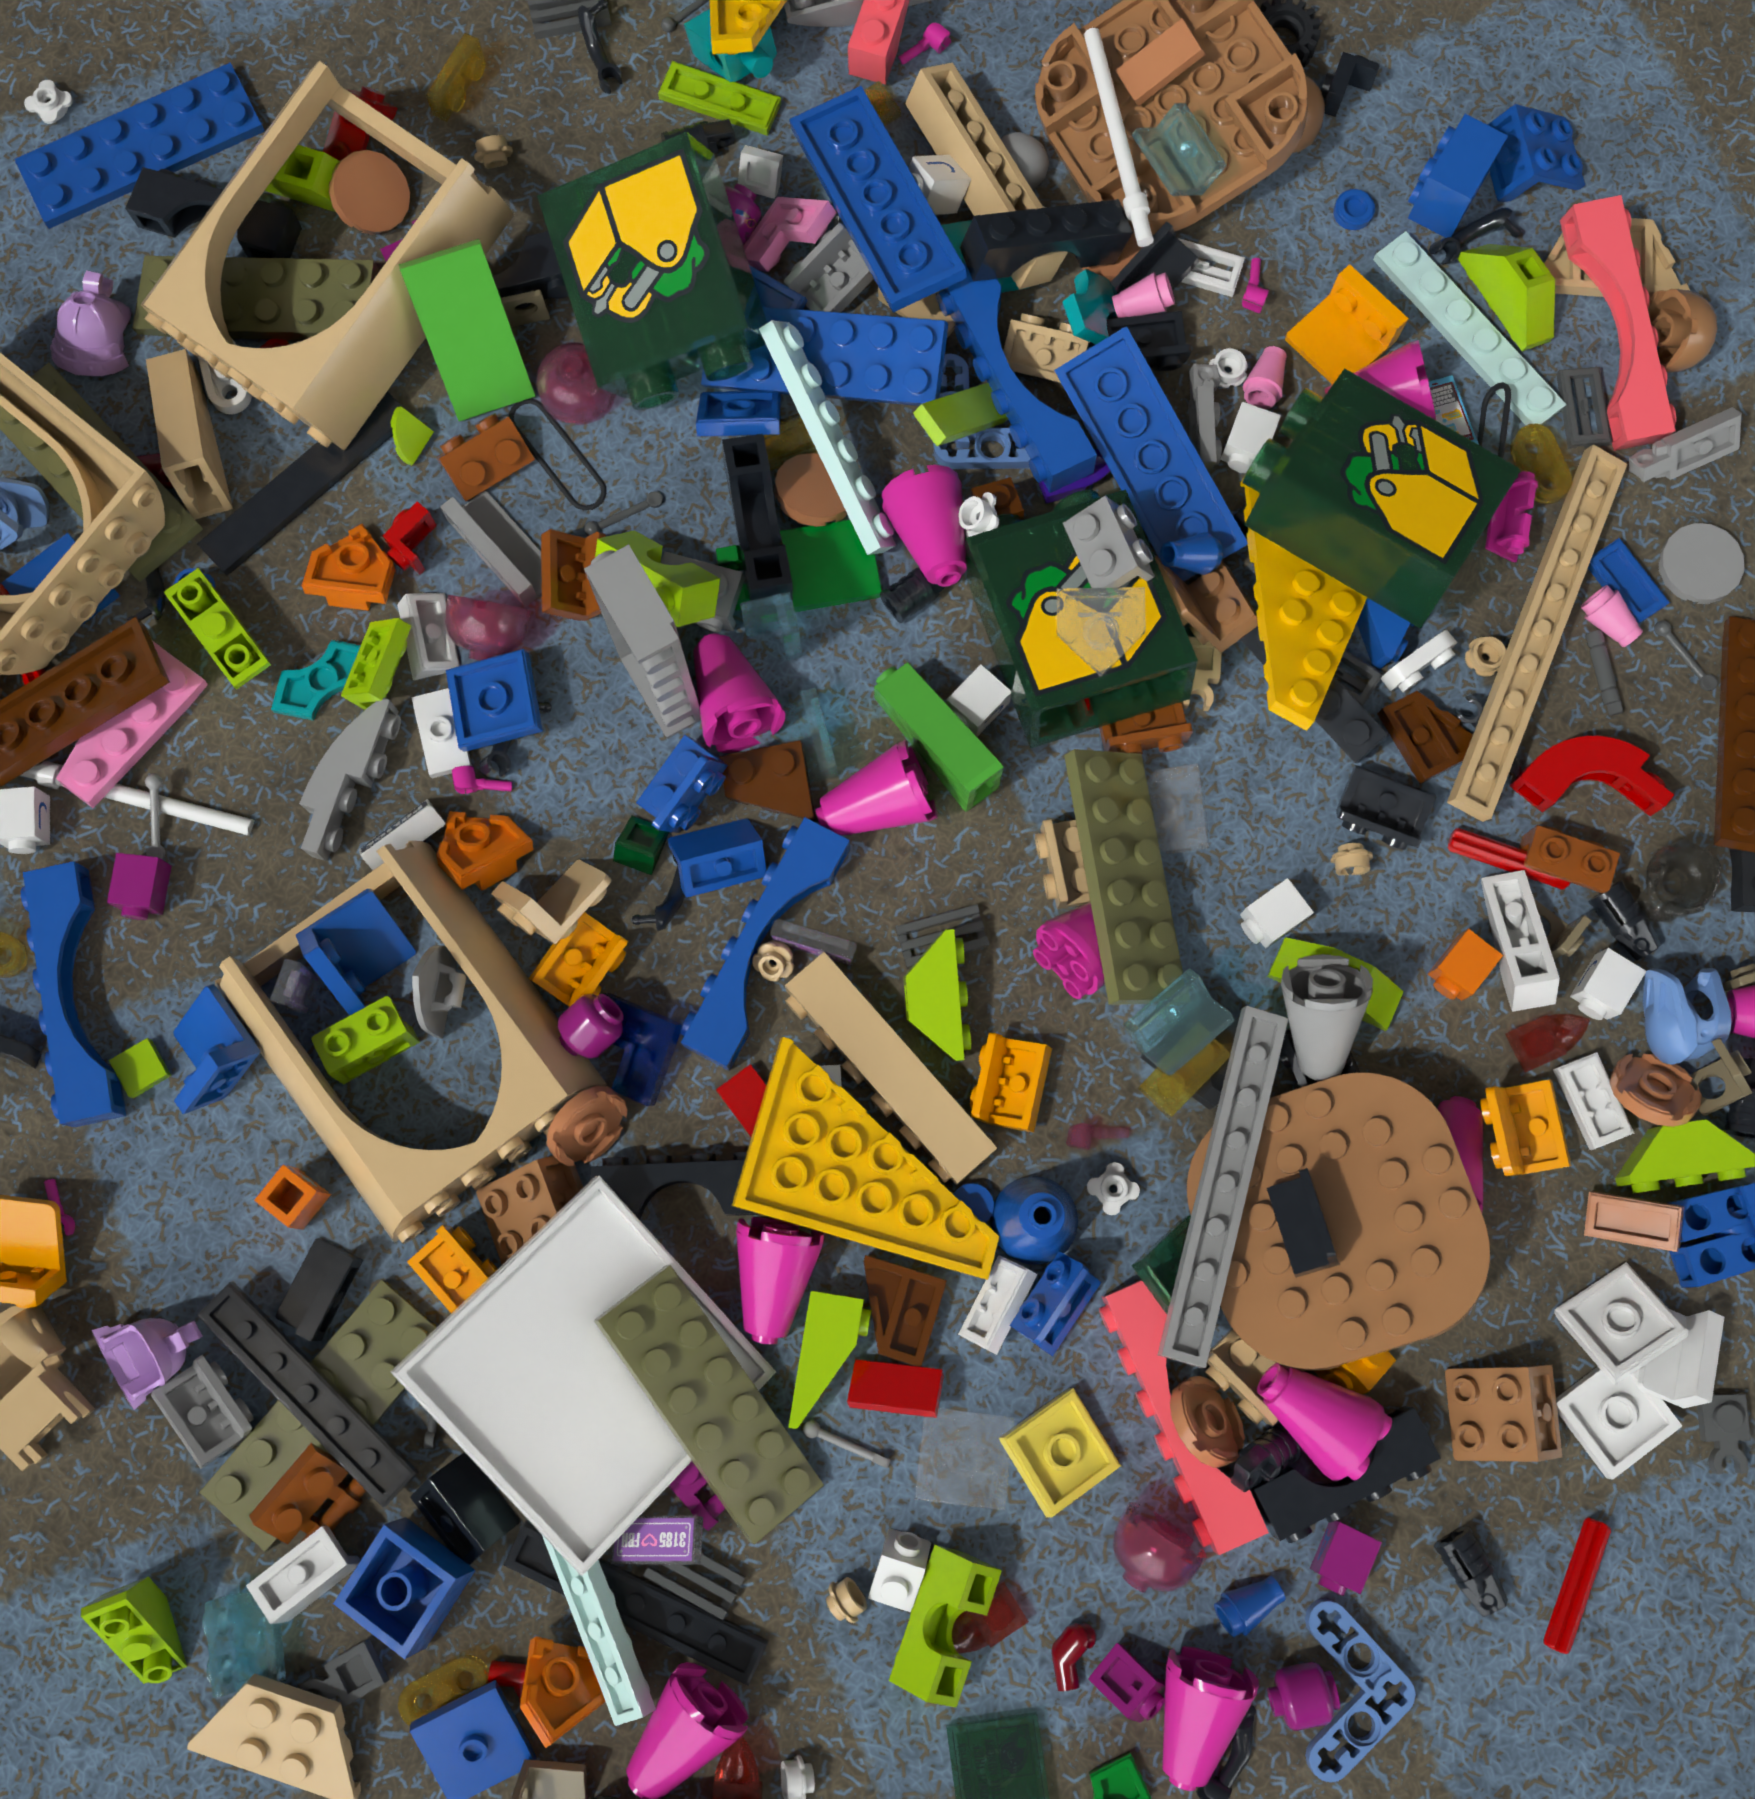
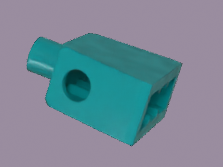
[684,9,777,82]

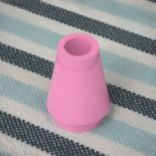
[1112,272,1175,318]
[1243,346,1287,409]
[1581,585,1643,647]

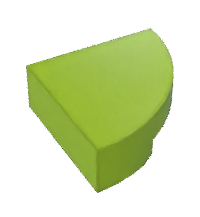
[391,407,434,465]

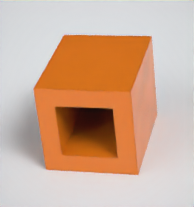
[1428,928,1504,1001]
[254,1164,331,1230]

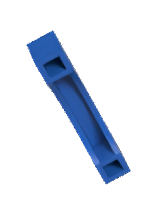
[936,263,1097,493]
[679,817,850,1071]
[21,861,126,1128]

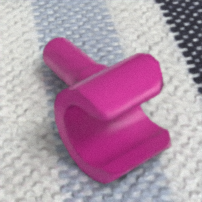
[898,23,951,65]
[1242,258,1269,313]
[452,766,512,794]
[44,1179,75,1236]

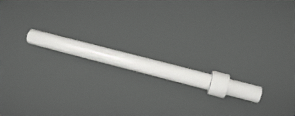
[1084,28,1154,247]
[20,761,254,836]

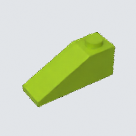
[788,1291,871,1429]

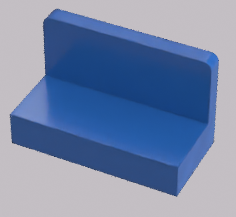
[668,818,767,898]

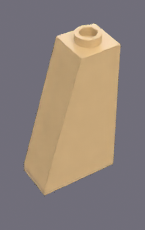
[146,349,233,519]

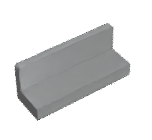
[440,491,542,607]

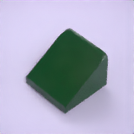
[613,815,670,875]

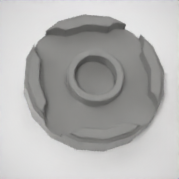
[1659,523,1744,604]

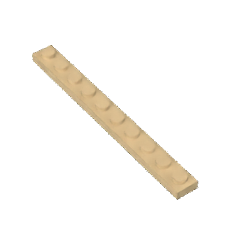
[1447,444,1627,822]

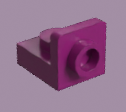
[1088,1643,1165,1723]

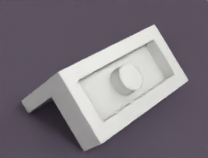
[1637,1309,1724,1408]
[246,1526,361,1624]

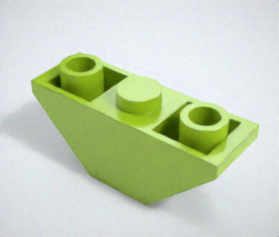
[265,145,339,212]
[1457,244,1555,351]
[164,568,271,690]
[903,929,971,1061]
[1267,937,1404,1031]
[1615,1119,1755,1193]
[81,1576,187,1684]

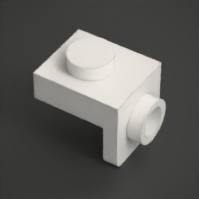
[868,1528,931,1612]

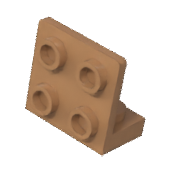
[1150,556,1258,653]
[476,1156,583,1265]
[1445,1365,1562,1462]

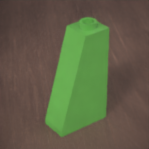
[874,662,1003,812]

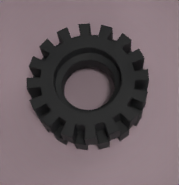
[1260,0,1321,68]

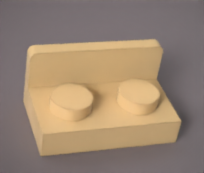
[1003,313,1089,383]
[1035,819,1090,909]
[1205,1328,1286,1426]

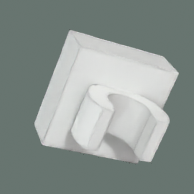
[738,145,783,199]

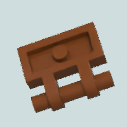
[249,1443,366,1545]

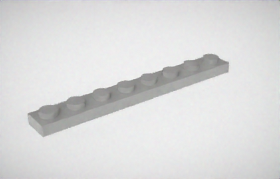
[1157,1006,1288,1368]

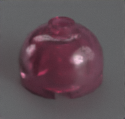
[537,342,618,425]
[445,595,531,660]
[1113,1502,1207,1593]

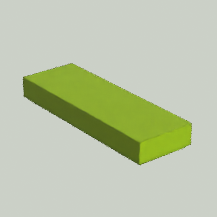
[658,61,781,136]
[913,383,1008,447]

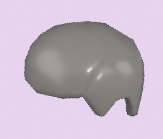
[1001,132,1049,191]

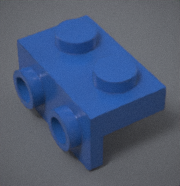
[1009,1251,1101,1357]

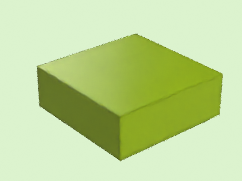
[109,1038,172,1098]

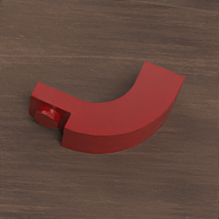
[1509,736,1674,816]

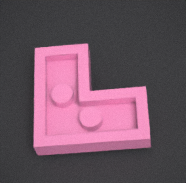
[735,197,837,272]

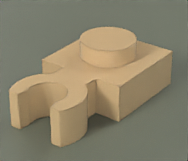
[1176,636,1222,711]

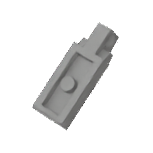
[1188,363,1222,473]
[1629,407,1742,482]

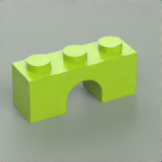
[595,530,720,627]
[889,1545,1002,1708]

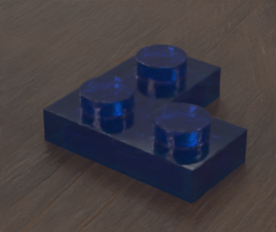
[603,993,683,1106]

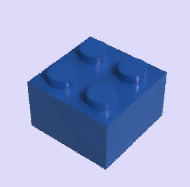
[1408,114,1508,238]
[333,1517,476,1660]

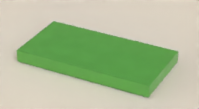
[399,239,535,421]

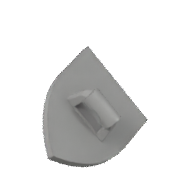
[412,945,467,1039]

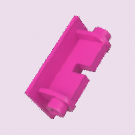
[1485,472,1538,563]

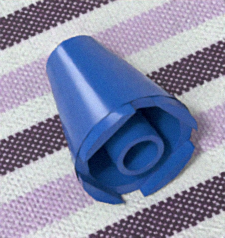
[990,1176,1078,1265]

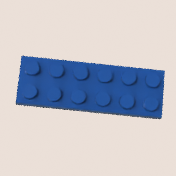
[14,62,265,229]
[789,86,967,313]
[701,303,949,406]
[1054,326,1248,582]

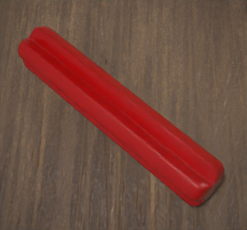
[1447,828,1571,890]
[1543,1518,1611,1654]

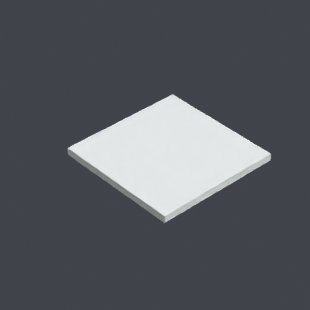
[390,1175,776,1576]

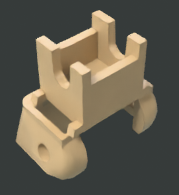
[0,1305,95,1471]

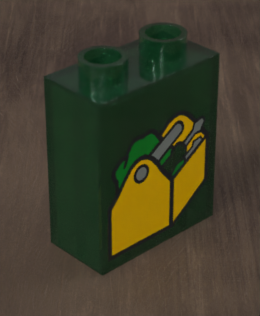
[537,132,767,410]
[1242,368,1521,629]
[966,489,1198,749]

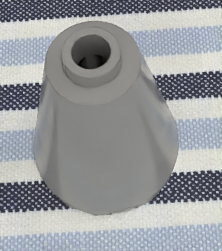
[1281,954,1373,1081]

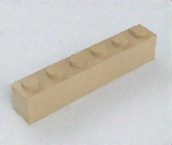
[905,62,1068,290]
[785,952,997,1186]

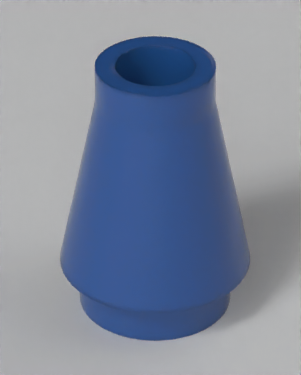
[1160,532,1223,575]
[1214,1576,1286,1637]

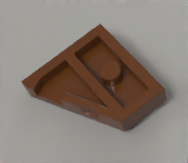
[1377,691,1473,785]
[719,740,816,822]
[863,1255,947,1367]

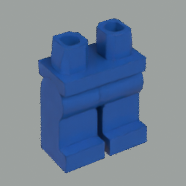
[1666,1183,1755,1288]

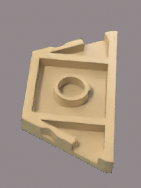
[1544,218,1690,298]
[187,1673,361,1799]

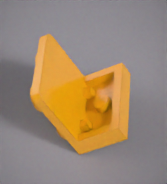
[1480,1079,1572,1176]
[0,1195,67,1308]

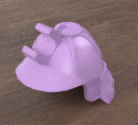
[50,270,131,376]
[92,1318,203,1410]

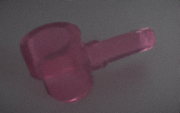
[1066,1123,1129,1150]

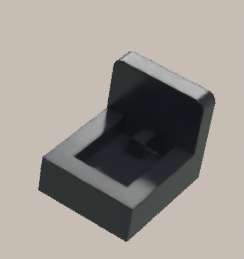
[1321,52,1380,117]

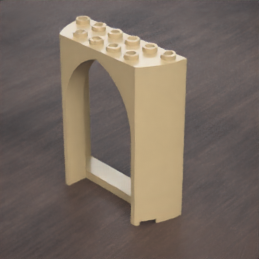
[141,61,514,451]
[0,353,165,675]
[215,841,606,1244]

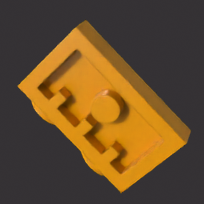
[1285,264,1409,384]

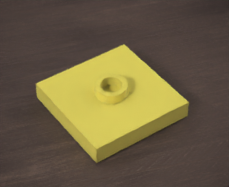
[998,1388,1121,1518]

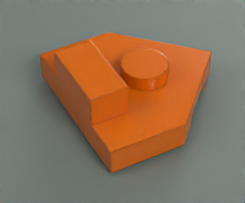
[302,524,396,611]
[436,811,534,891]
[520,1636,606,1748]

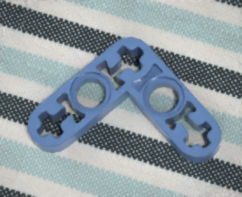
[933,354,1030,469]
[1305,1598,1416,1783]

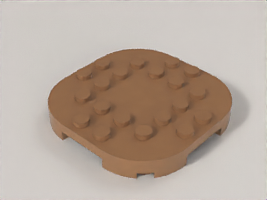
[1035,0,1308,235]
[1187,1073,1490,1371]

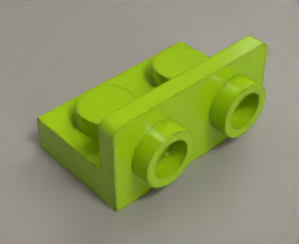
[341,618,411,710]
[311,996,420,1085]

